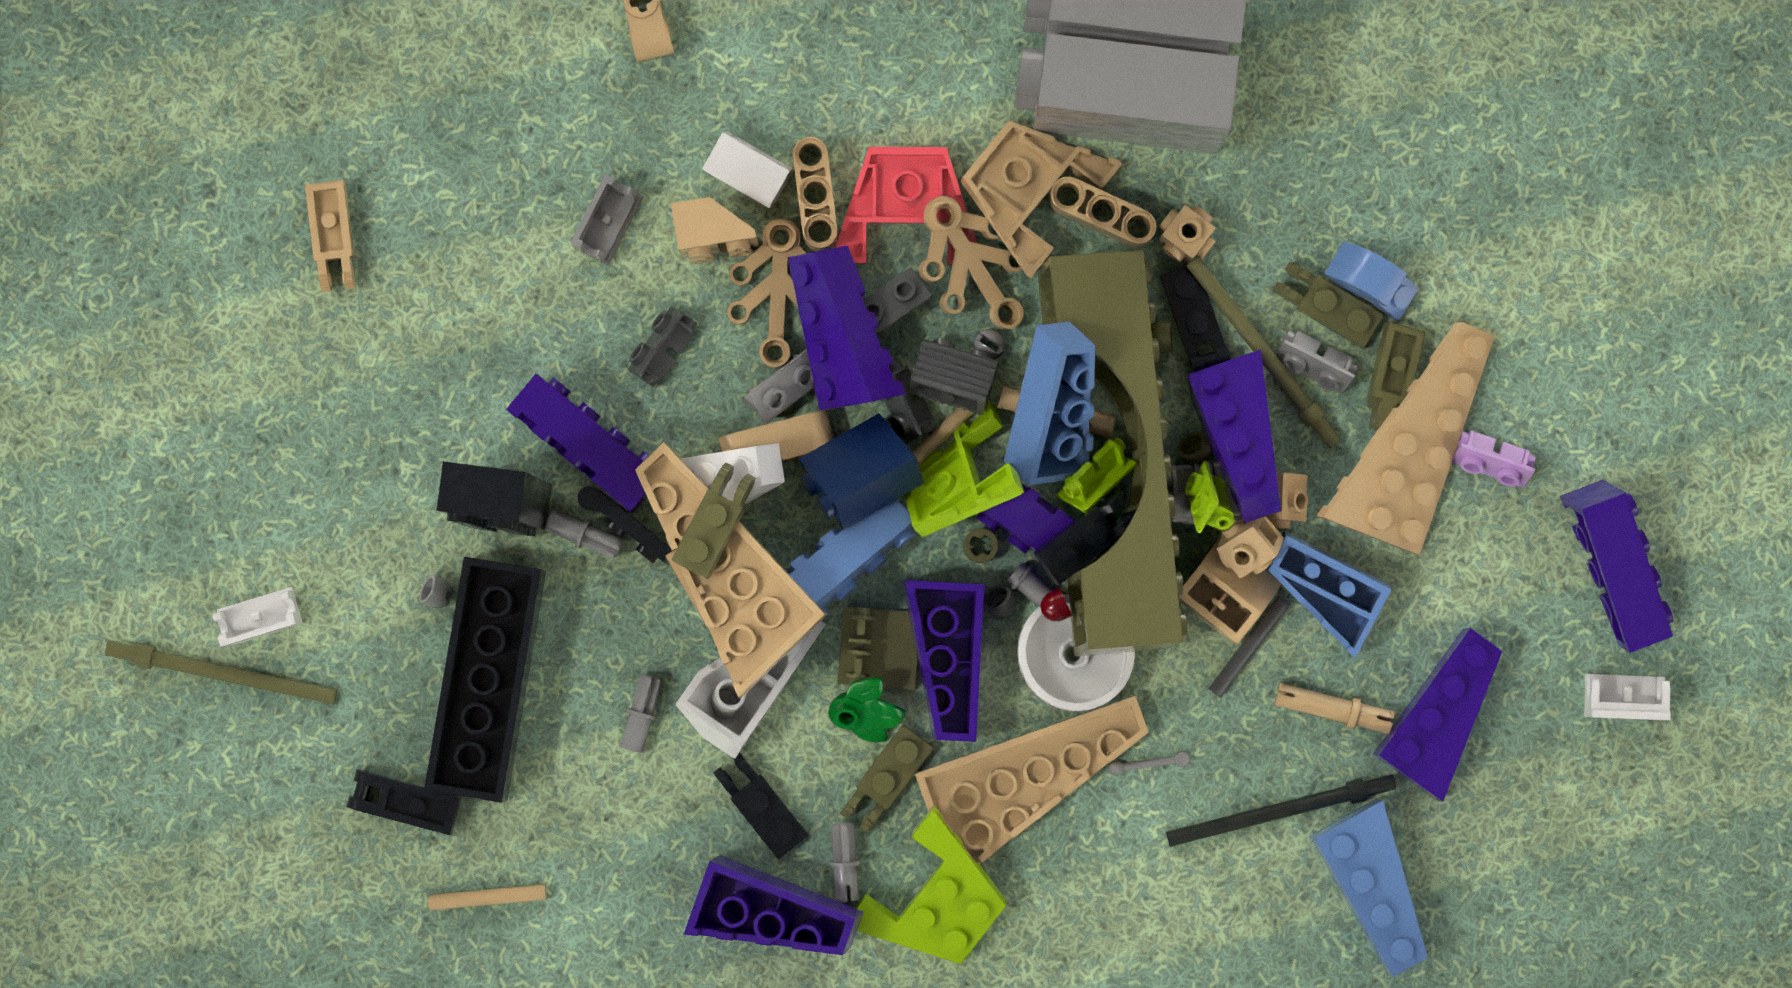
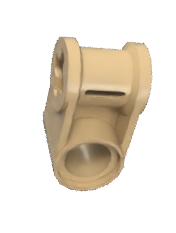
[624,0,675,62]

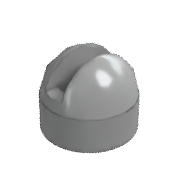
[973,329,1005,360]
[419,574,453,609]

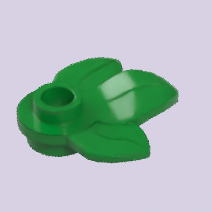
[828,677,906,743]

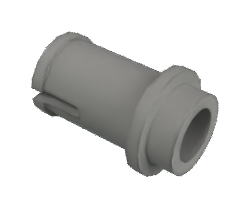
[1007,562,1055,607]

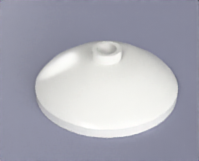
[1017,594,1135,711]

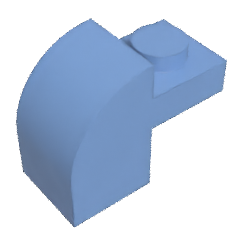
[1324,241,1419,321]

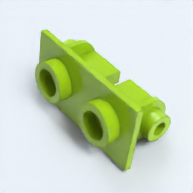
[1057,438,1137,513]
[1185,460,1234,533]

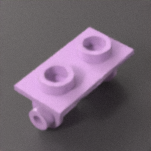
[1452,430,1536,487]

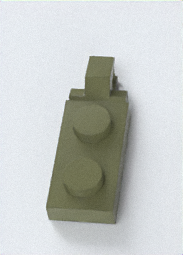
[1367,321,1425,431]

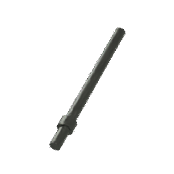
[1166,774,1396,847]

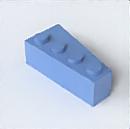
[1004,322,1095,486]
[787,499,916,614]
[1309,798,1428,977]

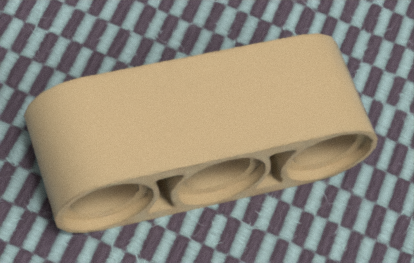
[793,137,838,251]
[1049,177,1157,248]
[718,410,834,461]

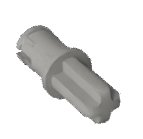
[545,508,623,558]
[619,674,662,753]
[829,822,860,902]

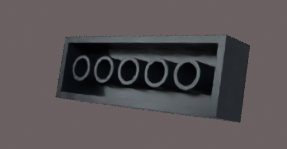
[436,461,552,537]
[424,557,547,803]

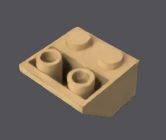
[671,197,759,264]
[1178,535,1281,644]

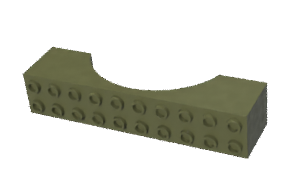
[1037,250,1187,656]

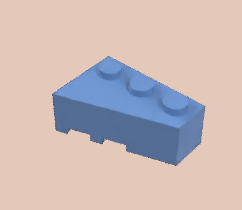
[1267,530,1392,658]

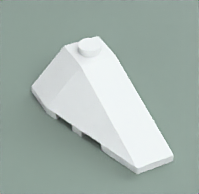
[676,621,826,759]

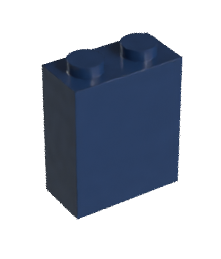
[799,413,924,529]

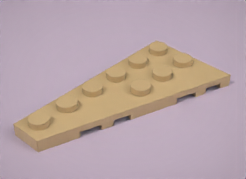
[1316,322,1495,555]
[915,695,1149,864]

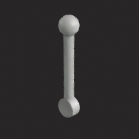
[1109,751,1190,776]

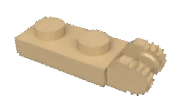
[305,180,356,292]

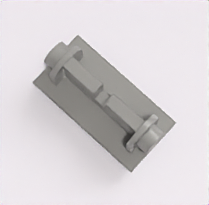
[1276,330,1358,394]
[743,349,814,424]

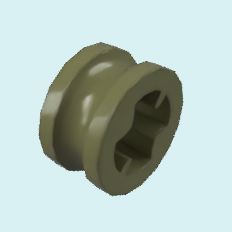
[963,528,998,563]

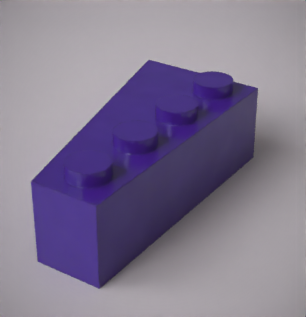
[788,245,905,411]
[505,373,649,513]
[1373,628,1502,802]

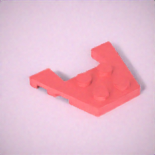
[835,147,977,264]

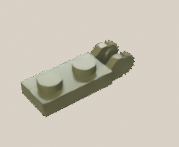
[1272,262,1384,349]
[671,463,756,579]
[839,724,934,833]

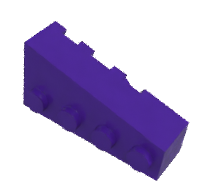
[1187,349,1281,524]
[1560,480,1674,653]
[903,580,984,742]
[683,855,864,955]

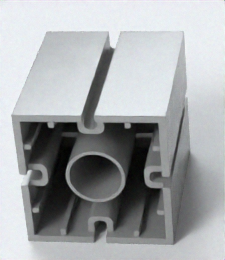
[1014,0,1246,154]

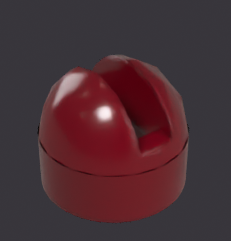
[1040,588,1072,622]

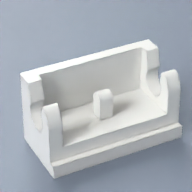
[702,131,794,208]
[213,587,303,647]
[1584,674,1671,720]

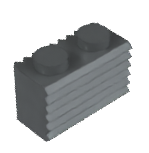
[909,338,999,415]

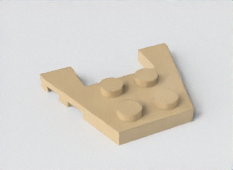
[961,121,1122,279]

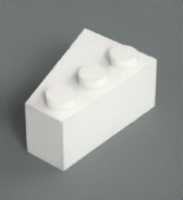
[681,443,785,504]

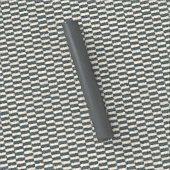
[1208,596,1290,698]

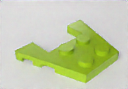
[904,399,1024,537]
[855,806,1007,964]

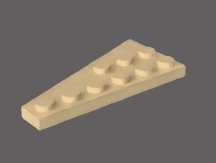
[635,442,827,698]

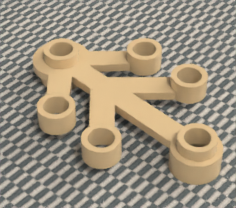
[919,196,1024,329]
[727,218,806,369]

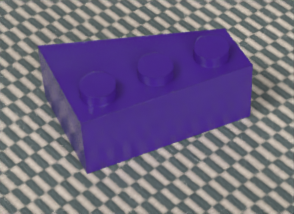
[975,466,1074,567]

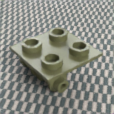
[837,607,917,690]

